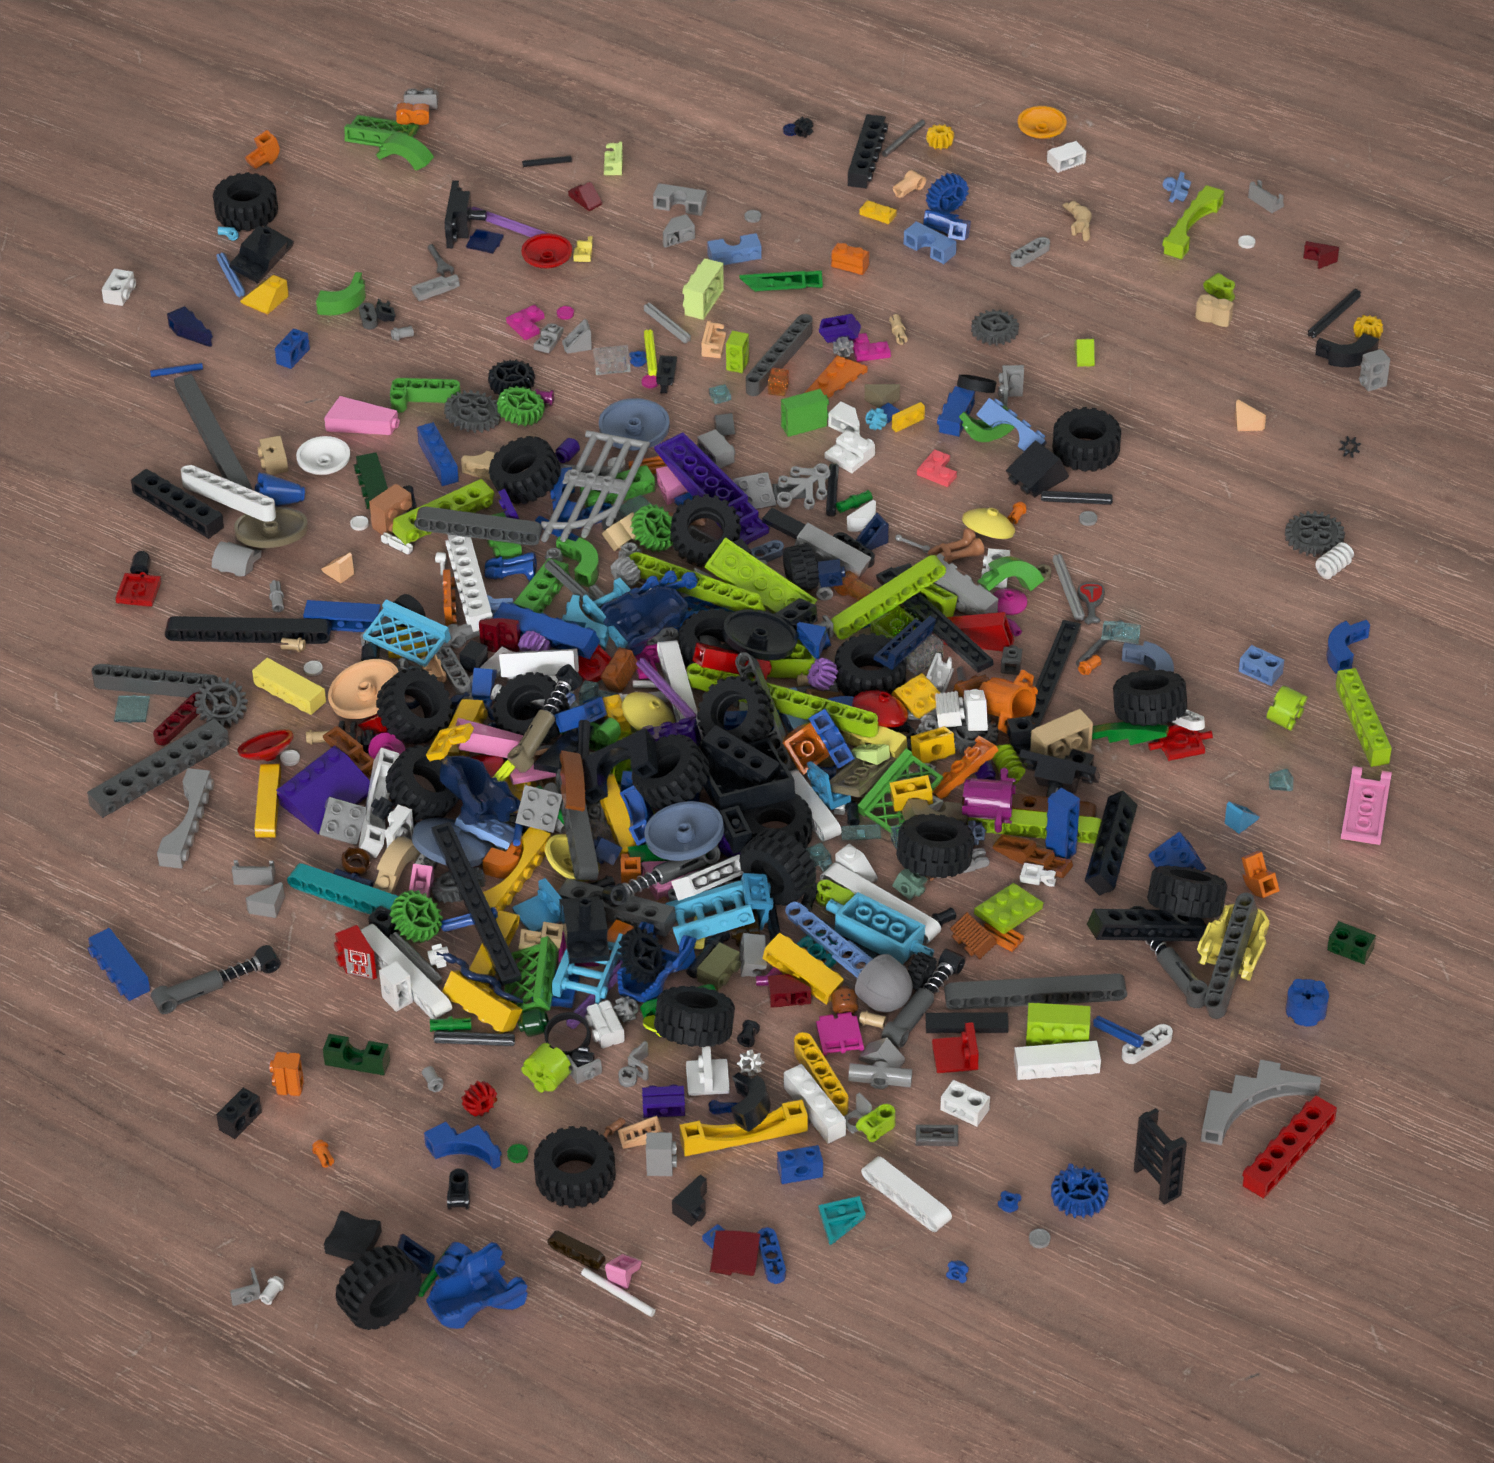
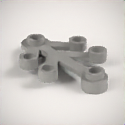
[777,463,830,510]

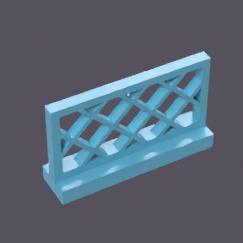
[363,599,451,667]

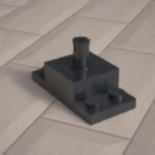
[444,180,487,249]
[229,225,294,284]
[1019,749,1100,797]
[559,896,610,964]

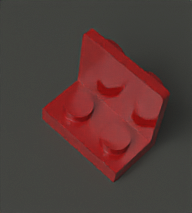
[932,1022,979,1073]

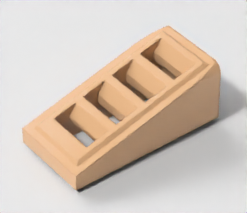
[618,1116,663,1149]

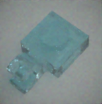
[805,843,832,872]

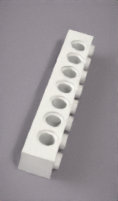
[445,534,493,632]

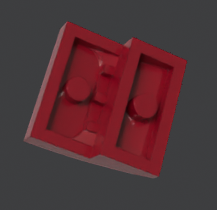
[479,618,520,653]
[710,1230,760,1276]

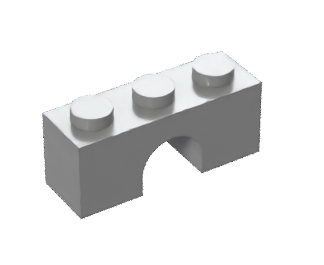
[653,183,707,216]

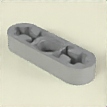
[1010,237,1050,267]

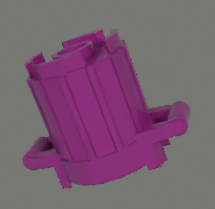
[962,768,1016,833]

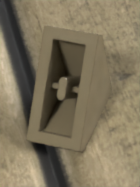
[864,384,900,408]

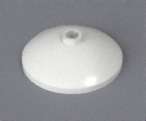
[296,436,350,475]

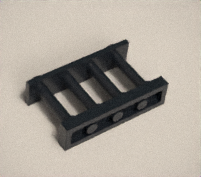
[1134,1108,1187,1205]

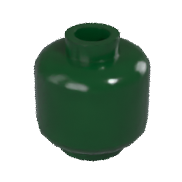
[518,1008,549,1037]

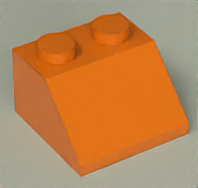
[782,722,830,775]

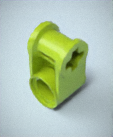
[1203,273,1235,302]
[816,880,854,907]
[856,1104,896,1142]

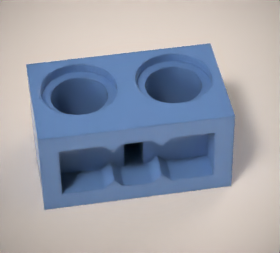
[1239,645,1284,686]

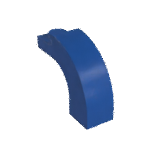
[1326,620,1370,674]

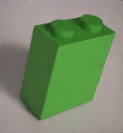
[781,389,829,437]

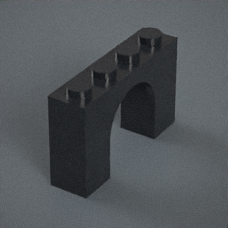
[581,728,658,804]

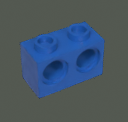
[275,328,310,369]

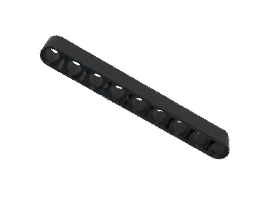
[165,616,332,644]

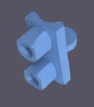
[1163,172,1191,203]

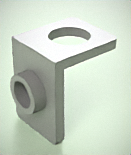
[628,1041,649,1081]
[566,1055,602,1084]
[844,1093,872,1133]
[230,1267,261,1306]

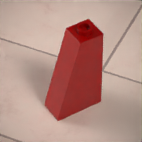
[937,612,1014,652]
[692,642,772,680]

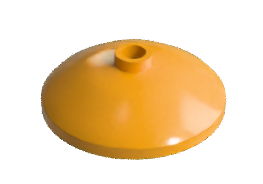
[1018,106,1067,139]

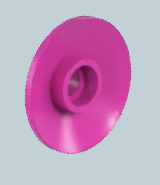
[993,588,1027,615]
[368,733,405,759]

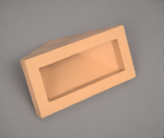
[1235,400,1266,431]

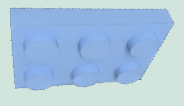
[454,815,515,850]

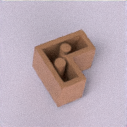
[369,484,412,535]

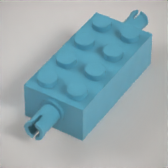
[826,892,934,965]

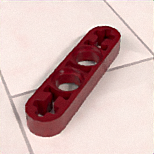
[153,692,207,745]

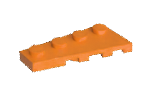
[805,355,868,399]
[443,569,457,626]
[932,736,999,799]

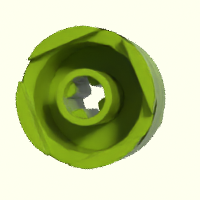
[1266,685,1308,731]
[521,1043,571,1093]

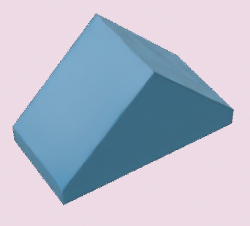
[1225,801,1260,834]

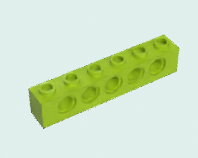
[392,479,494,545]
[1335,668,1392,767]

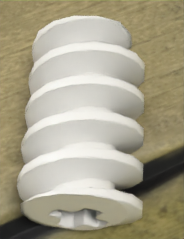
[1315,542,1354,580]

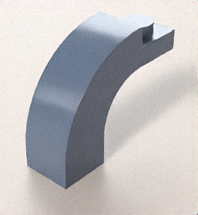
[1122,641,1174,672]

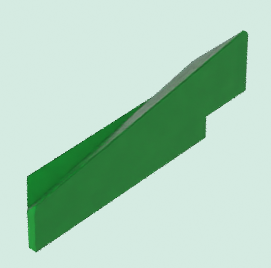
[739,271,823,292]

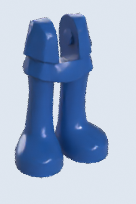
[484,552,537,582]

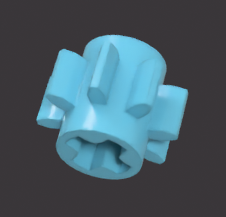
[866,408,887,431]

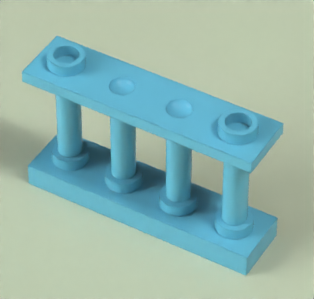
[582,578,631,648]
[665,880,755,945]
[552,933,623,1005]

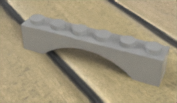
[157,768,214,869]

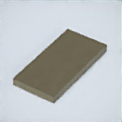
[830,757,897,797]

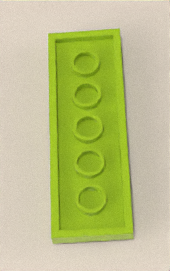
[704,537,817,614]

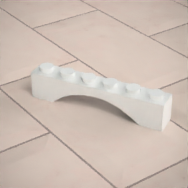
[359,748,399,858]

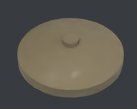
[234,507,308,548]

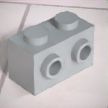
[697,429,735,468]
[646,1132,677,1176]

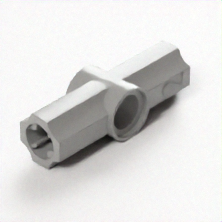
[427,623,480,651]
[848,1061,913,1089]

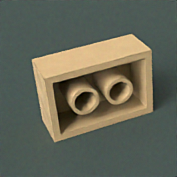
[1030,709,1093,759]

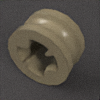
[1036,564,1051,582]

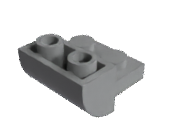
[404,88,438,110]
[211,541,262,577]

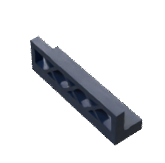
[874,616,936,670]

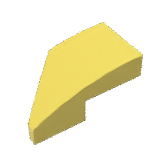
[573,236,593,262]

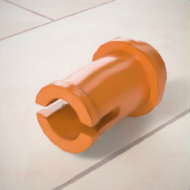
[1007,502,1027,524]
[1078,655,1102,675]
[312,1140,335,1168]

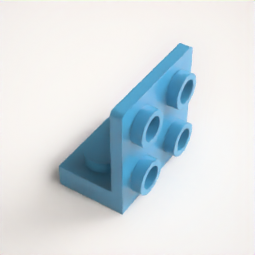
[807,761,851,810]
[741,873,773,930]
[512,878,562,932]

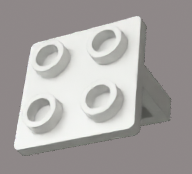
[686,1046,730,1096]

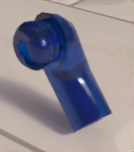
[708,1100,739,1115]

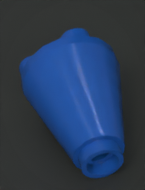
[255,472,305,507]

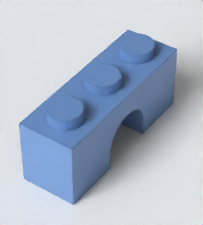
[904,221,956,264]
[707,233,761,265]

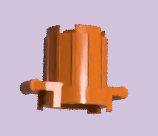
[979,670,1038,734]

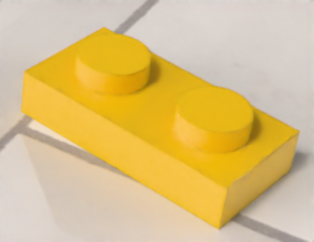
[859,200,897,224]
[892,402,925,432]

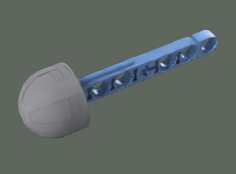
[785,902,912,1012]

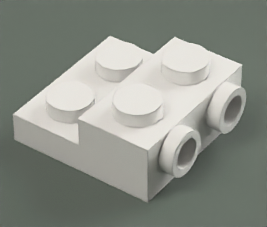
[825,430,875,473]
[385,805,414,849]

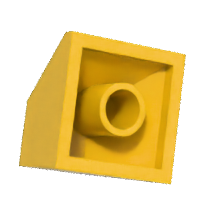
[240,275,289,315]

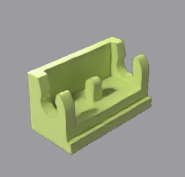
[604,142,623,175]

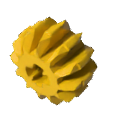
[926,124,954,150]
[1353,315,1383,339]

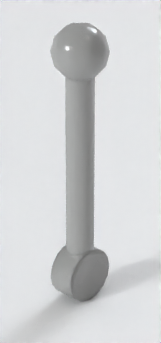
[895,534,930,553]

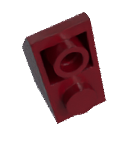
[768,974,811,1008]

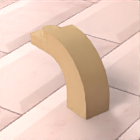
[373,836,420,894]

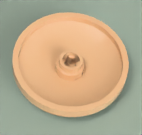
[328,659,399,719]

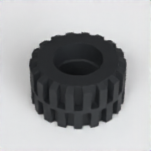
[783,543,819,591]

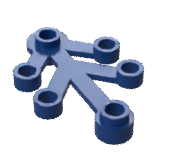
[629,571,698,595]

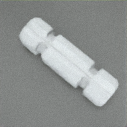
[381,532,413,554]

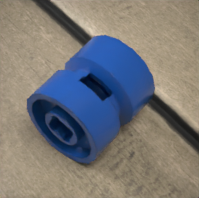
[435,1242,473,1278]

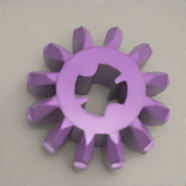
[518,631,551,652]
[807,658,838,691]

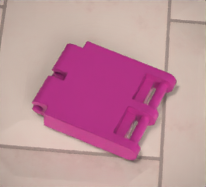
[816,1012,864,1056]

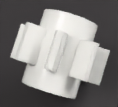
[427,943,449,969]
[737,1050,765,1076]

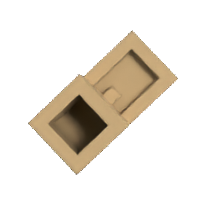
[518,922,563,954]

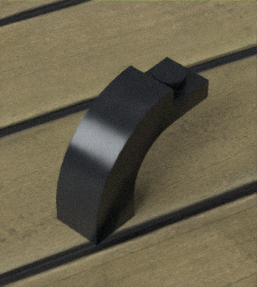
[1315,333,1379,367]
[731,1072,771,1132]

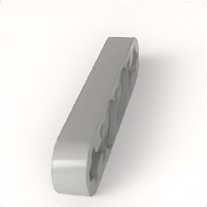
[436,646,472,695]

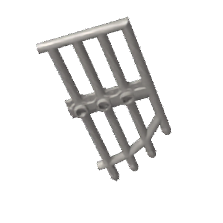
[541,430,650,542]

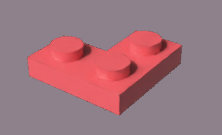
[917,449,957,487]

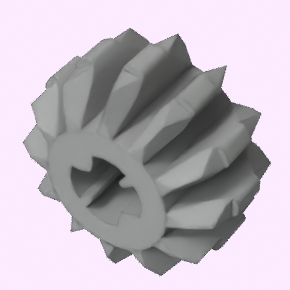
[610,556,641,587]

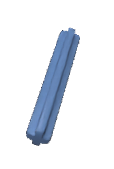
[217,252,245,297]

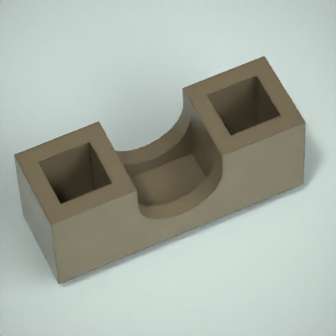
[902,798,968,824]

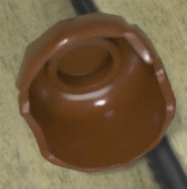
[341,847,371,876]

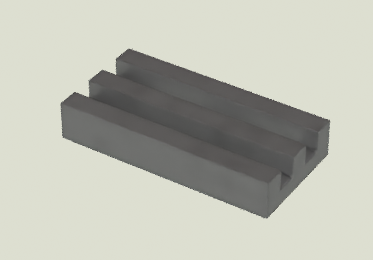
[916,1125,958,1146]

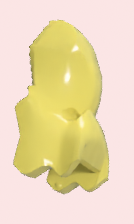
[1197,904,1270,981]

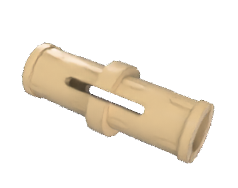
[889,314,907,345]

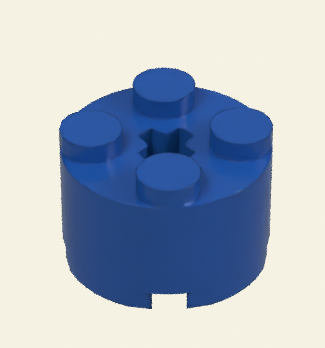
[1286,979,1329,1026]

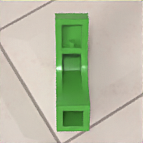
[376,134,434,171]
[316,272,366,315]
[959,405,1020,442]
[556,536,599,588]
[977,556,1044,591]

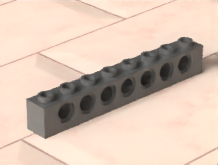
[87,719,230,818]

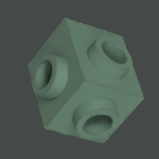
[892,869,928,900]

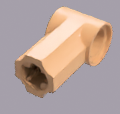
[893,170,926,198]

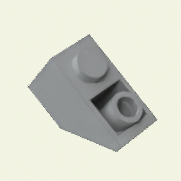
[663,214,695,248]

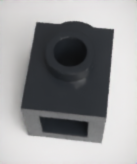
[459,640,488,672]

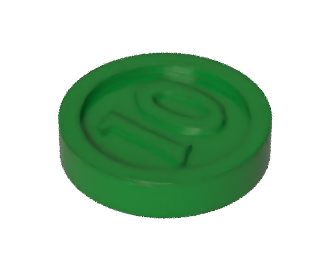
[507,1144,528,1163]

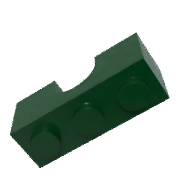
[323,1034,390,1076]

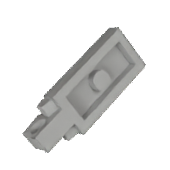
[411,274,460,301]

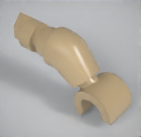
[1062,201,1092,241]

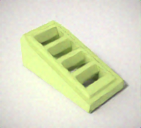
[851,744,890,765]

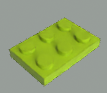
[974,883,1044,934]

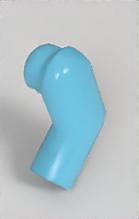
[218,226,239,241]

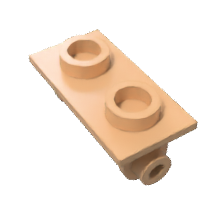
[421,654,447,684]

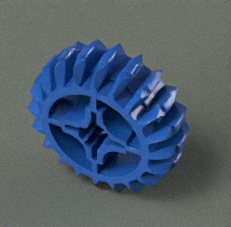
[926,172,969,213]
[1051,1165,1109,1219]

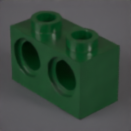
[1327,921,1376,965]

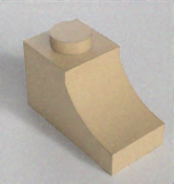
[461,451,495,481]

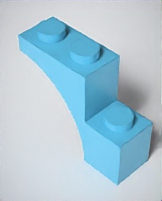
[562,595,609,651]

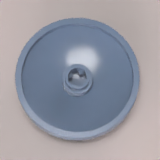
[599,398,670,450]
[644,801,724,861]
[412,817,491,867]

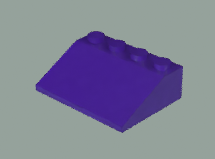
[276,746,370,835]

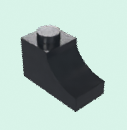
[672,1175,707,1227]

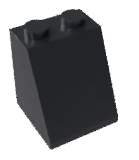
[1006,440,1069,498]

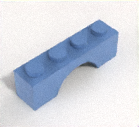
[976,398,1047,452]

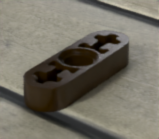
[547,1231,606,1270]

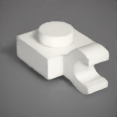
[1020,863,1056,887]

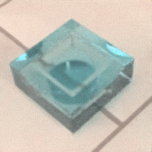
[709,384,731,404]

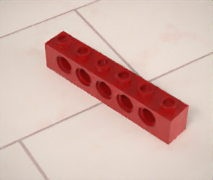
[1242,1095,1337,1199]

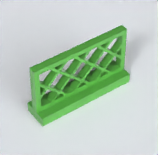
[344,115,419,147]
[858,748,943,836]
[504,936,558,1013]

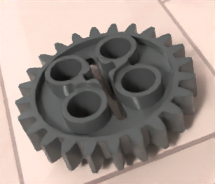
[444,390,501,433]
[1285,511,1345,557]

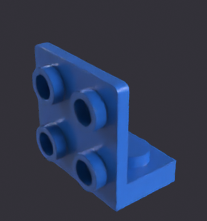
[1148,831,1207,871]

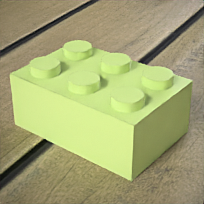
[682,258,724,320]

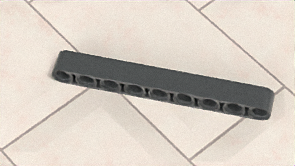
[944,973,1127,1010]

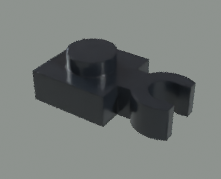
[375,299,396,322]

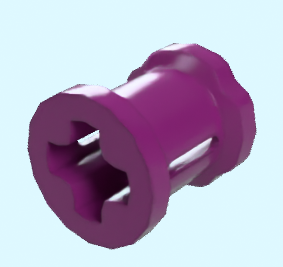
[535,389,554,406]

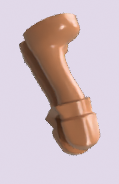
[928,527,984,564]

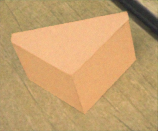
[321,552,354,583]

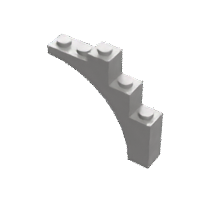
[1201,1060,1321,1145]

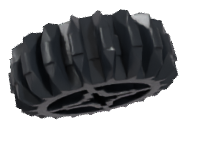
[488,359,535,395]

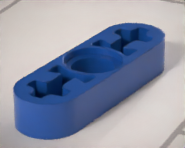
[758,1227,786,1284]

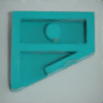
[818,1196,866,1245]

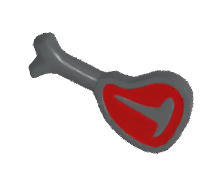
[1078,582,1105,625]

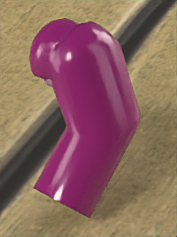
[1007,618,1022,636]
[756,967,783,986]

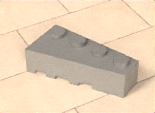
[794,522,871,582]

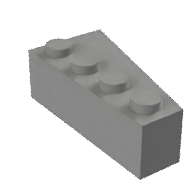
[934,553,998,615]

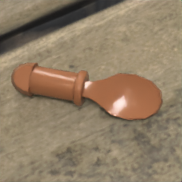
[603,1117,626,1138]

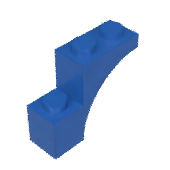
[923,209,971,241]
[620,785,654,846]
[424,1122,502,1169]

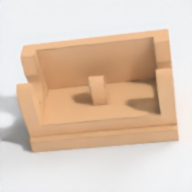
[701,321,726,358]

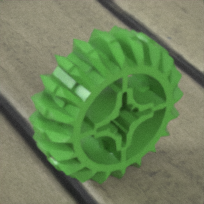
[497,386,545,427]
[630,504,673,553]
[389,889,443,943]

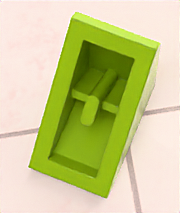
[1074,339,1095,367]

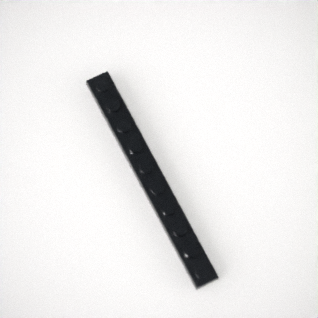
[876,567,994,673]
[1013,620,1081,754]
[431,822,521,986]

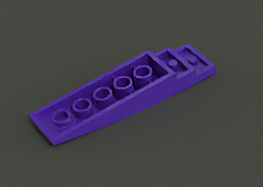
[654,432,769,545]

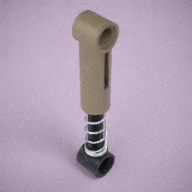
[507,664,583,773]

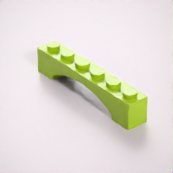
[1162,185,1224,259]

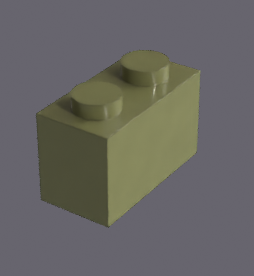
[697,942,741,991]

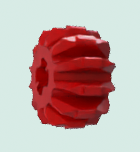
[461,1081,498,1117]

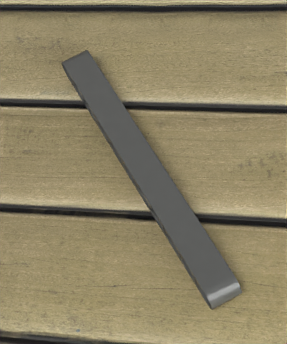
[174,374,252,490]

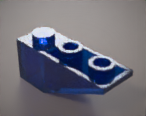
[167,306,213,347]

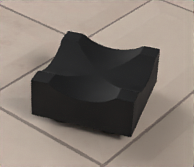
[324,1210,382,1261]

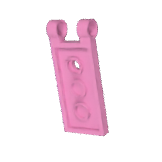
[1341,766,1392,845]

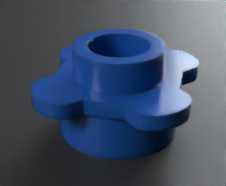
[629,351,647,367]
[1063,1163,1082,1189]
[998,1191,1021,1212]
[946,1260,969,1283]

